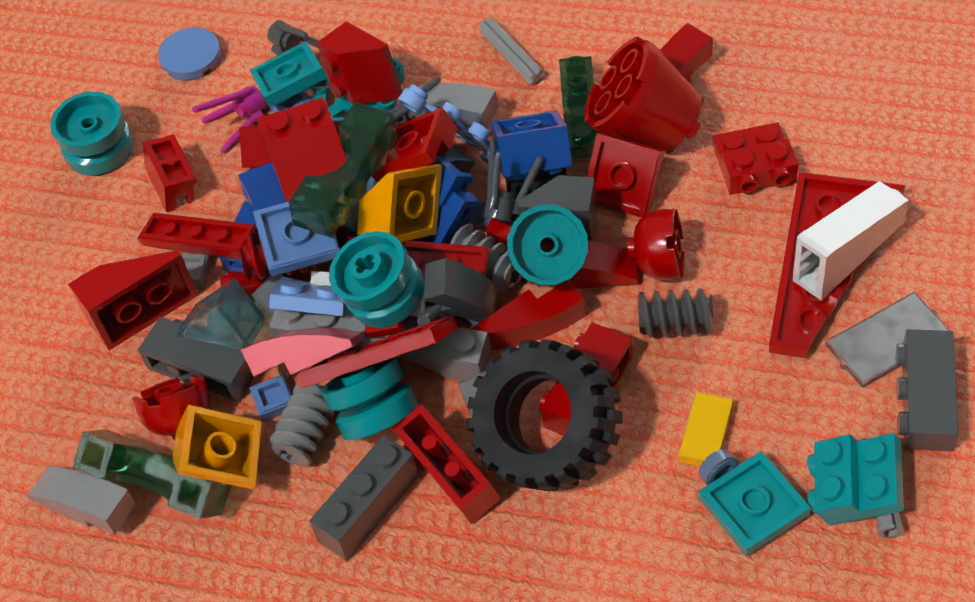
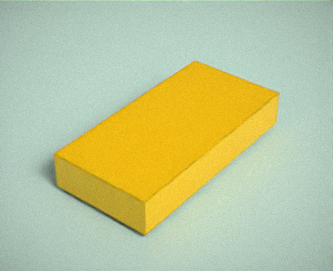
[678,392,733,467]

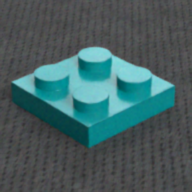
[250,41,327,108]
[698,451,811,557]

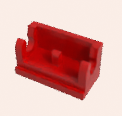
[143,134,197,212]

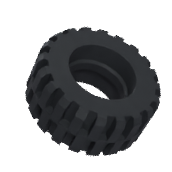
[467,339,623,491]

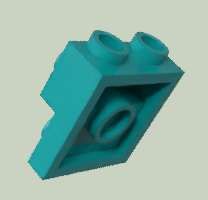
[807,433,904,526]

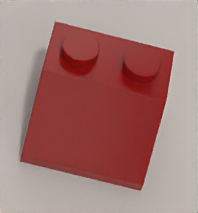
[316,21,402,105]

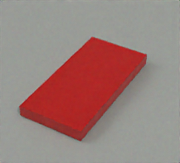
[296,315,458,389]

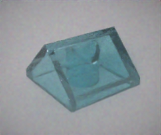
[177,278,265,349]

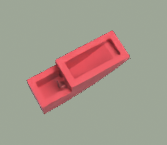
[241,328,365,376]

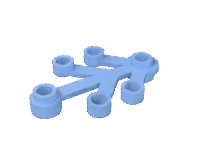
[397,84,501,172]

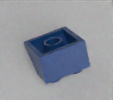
[490,110,572,180]

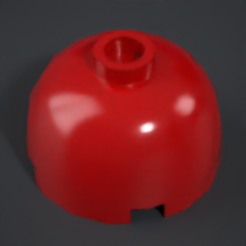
[627,209,685,281]
[132,375,210,440]

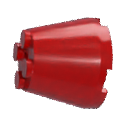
[584,37,704,154]

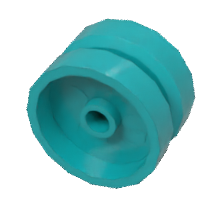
[50,91,134,175]
[507,204,588,285]
[329,231,425,328]
[321,357,418,441]

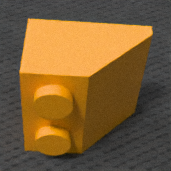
[357,164,442,242]
[172,405,262,489]

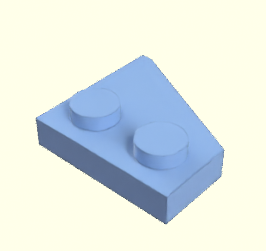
[269,277,347,316]

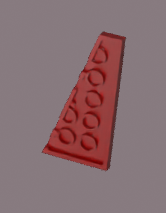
[768,172,905,358]

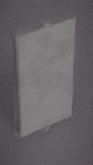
[825,292,950,388]

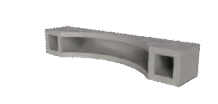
[269,308,492,381]

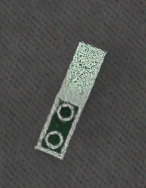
[559,56,598,158]

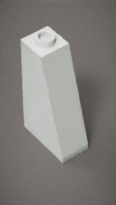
[793,181,909,300]

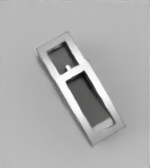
[405,83,498,128]
[27,466,136,535]

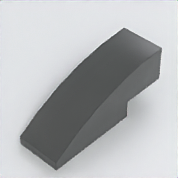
[424,258,500,323]

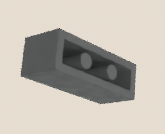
[138,316,255,402]
[895,329,958,452]
[309,435,419,561]

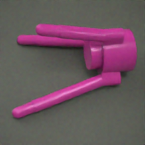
[192,86,267,153]

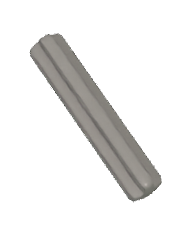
[480,18,543,85]

